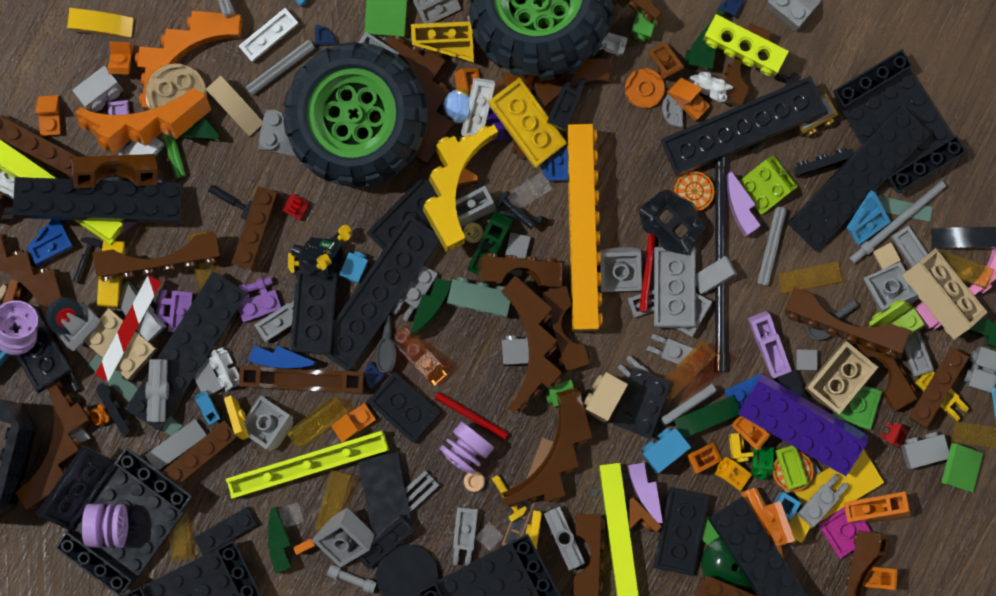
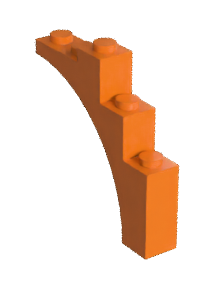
[135,11,242,111]
[75,88,211,153]

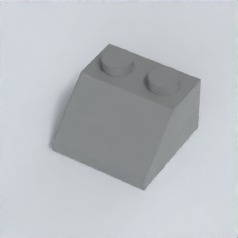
[765,0,821,32]
[312,508,375,567]

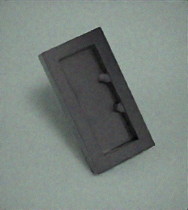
[776,369,809,401]

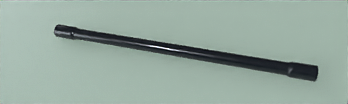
[714,156,727,372]

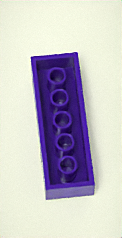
[738,374,868,476]

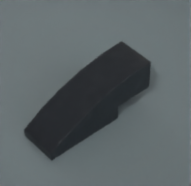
[931,227,996,250]

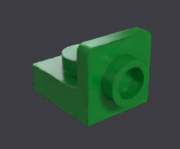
[750,446,774,480]

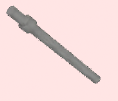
[849,181,946,264]

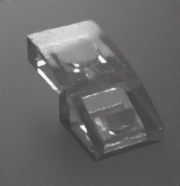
[508,172,553,209]

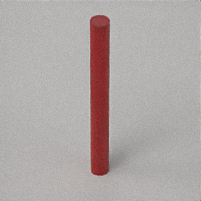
[639,233,656,313]
[434,392,508,440]

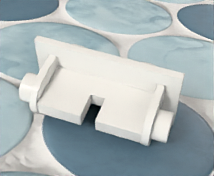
[599,33,628,56]
[690,72,733,102]
[209,347,239,392]

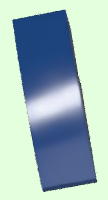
[248,345,316,369]

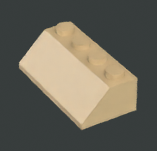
[902,248,987,339]

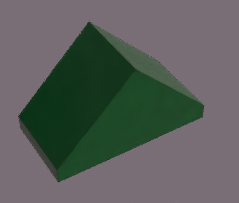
[179,117,221,142]

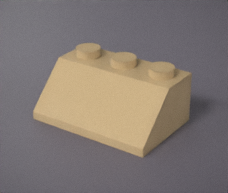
[804,341,878,415]

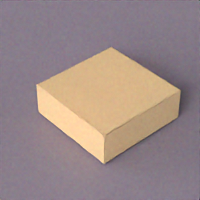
[872,243,900,270]

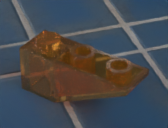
[392,326,449,386]
[665,340,717,399]

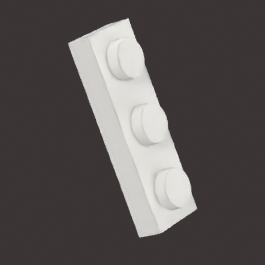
[239,8,299,63]
[461,78,495,136]

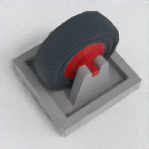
[46,297,101,351]

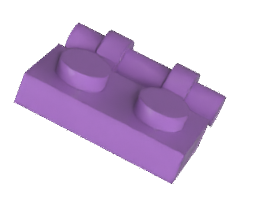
[238,277,281,323]
[155,290,194,332]

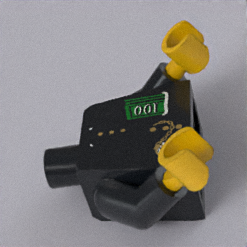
[291,225,352,280]

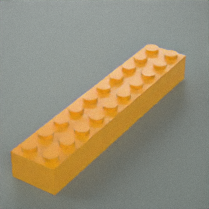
[566,124,602,332]

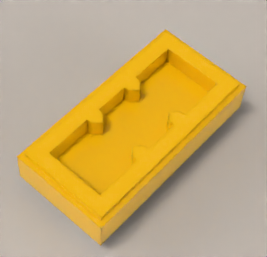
[224,395,249,440]
[526,510,541,550]

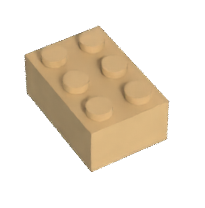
[84,308,158,381]
[583,372,628,423]

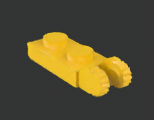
[915,371,969,422]

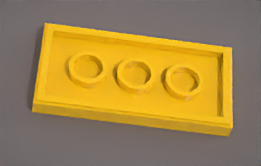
[487,77,567,168]
[793,449,884,523]

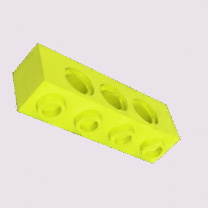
[703,14,789,76]

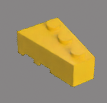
[411,21,475,62]

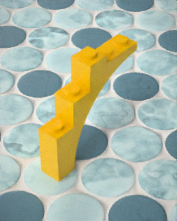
[423,125,498,252]

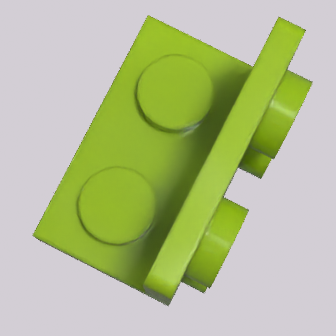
[739,155,798,214]
[869,300,926,336]

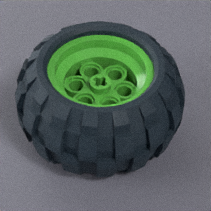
[469,0,613,81]
[283,42,428,187]

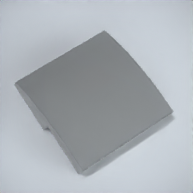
[412,0,461,23]

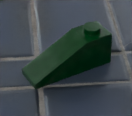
[684,9,723,72]
[467,211,513,275]

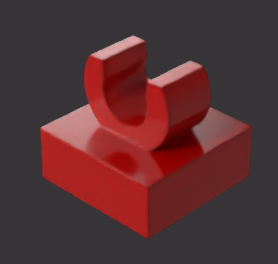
[282,193,310,221]
[880,422,908,449]

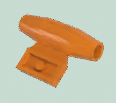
[741,487,795,559]

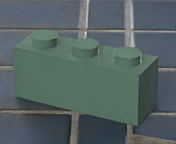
[447,277,510,318]

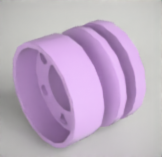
[0,300,38,355]
[439,421,494,475]
[82,504,128,548]

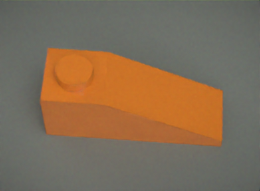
[844,492,911,523]

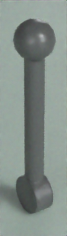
[590,472,629,496]

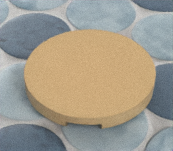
[146,64,207,110]

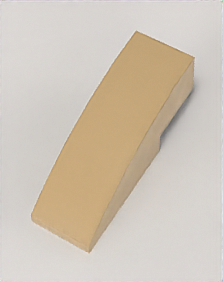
[206,76,263,137]

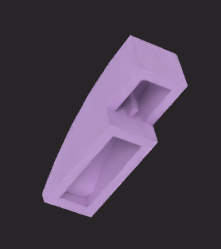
[726,171,761,237]
[747,311,791,379]
[627,463,663,523]

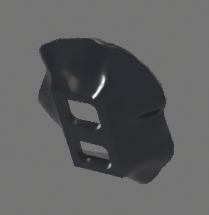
[639,190,705,254]

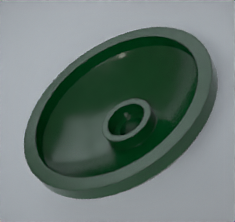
[701,537,752,592]

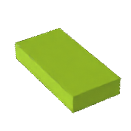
[775,446,808,490]

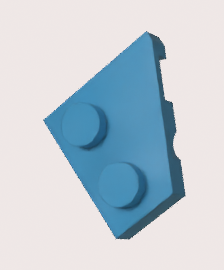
[847,190,891,245]

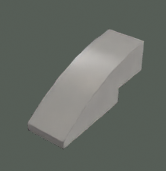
[119,281,167,342]

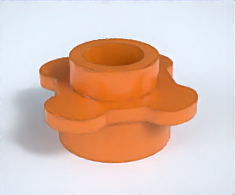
[90,404,110,426]

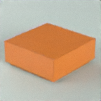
[293,538,316,555]

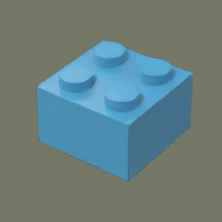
[640,428,691,473]

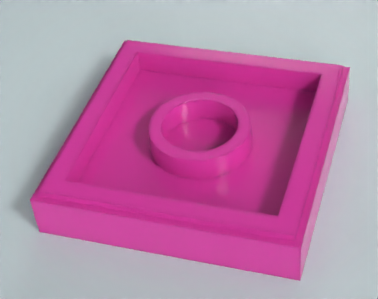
[817,507,871,559]

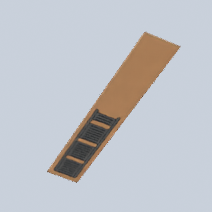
[501,437,553,546]

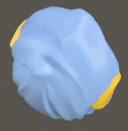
[443,88,470,123]

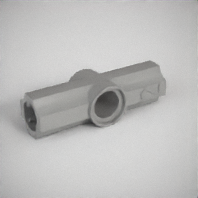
[145,359,169,422]
[544,506,585,570]

